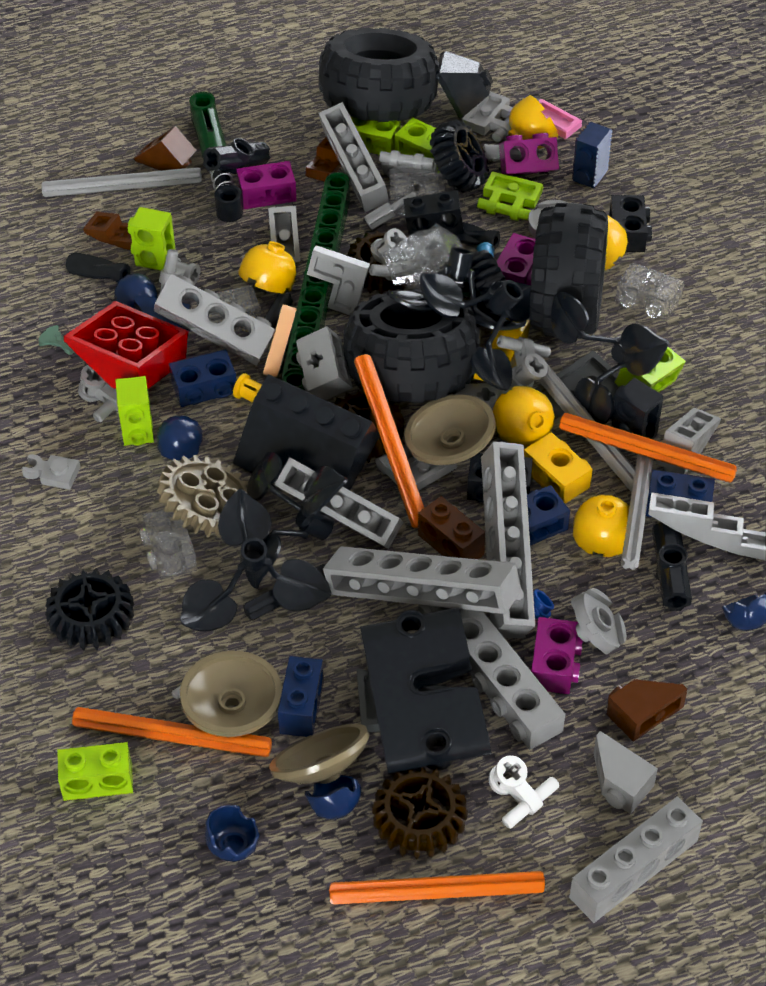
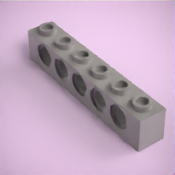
[481,441,535,638]
[323,546,521,614]
[418,605,565,750]

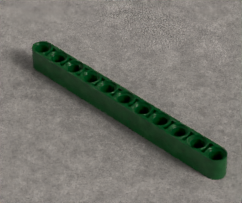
[282,172,350,391]

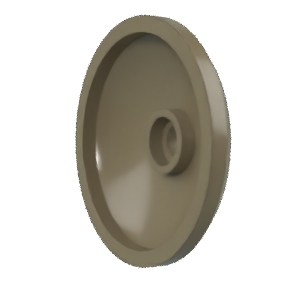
[404,394,496,465]
[180,651,282,737]
[269,724,369,784]

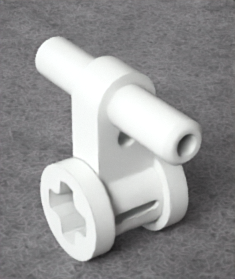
[488,756,559,829]

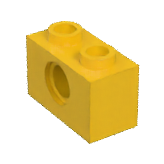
[524,432,593,504]

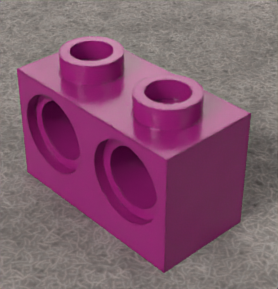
[499,133,559,175]
[236,161,297,209]
[497,233,535,285]
[531,617,583,694]

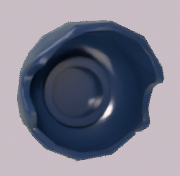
[114,273,158,309]
[157,416,203,460]
[722,592,766,631]
[304,775,362,820]
[205,805,260,862]

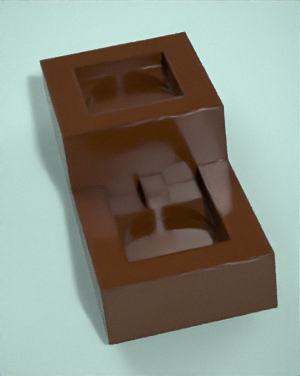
[305,137,341,182]
[83,212,132,250]

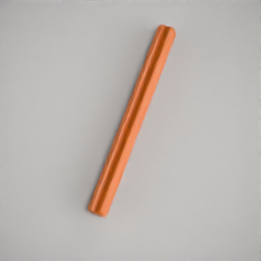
[354,354,424,528]
[559,413,737,483]
[72,707,272,757]
[329,871,545,904]

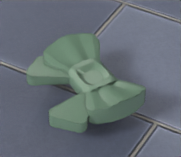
[38,325,75,355]

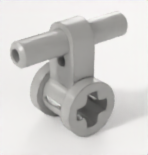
[369,228,420,281]
[159,249,201,295]
[497,335,551,387]
[78,365,118,422]

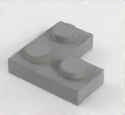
[307,245,370,315]

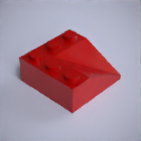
[64,301,188,389]

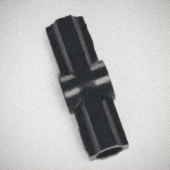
[202,138,270,174]
[652,522,692,611]

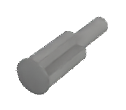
[364,192,416,230]

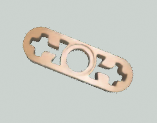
[263,304,297,378]

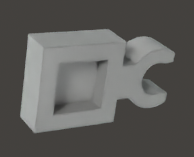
[22,454,81,490]

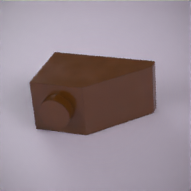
[133,126,197,170]
[606,679,687,742]

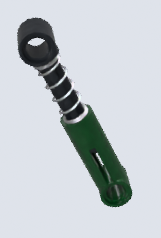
[189,92,243,222]

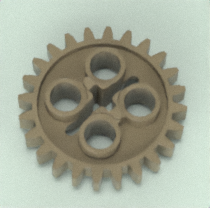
[156,455,258,538]

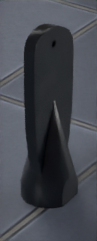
[440,222,500,251]
[65,252,131,283]

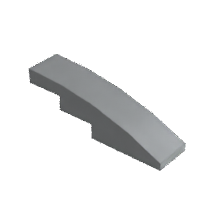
[648,492,766,561]

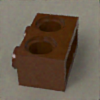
[418,496,485,559]

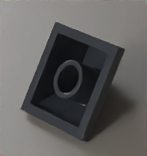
[436,51,493,118]

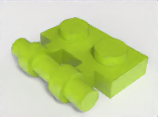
[477,171,543,221]

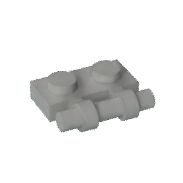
[462,91,513,142]
[379,150,438,183]

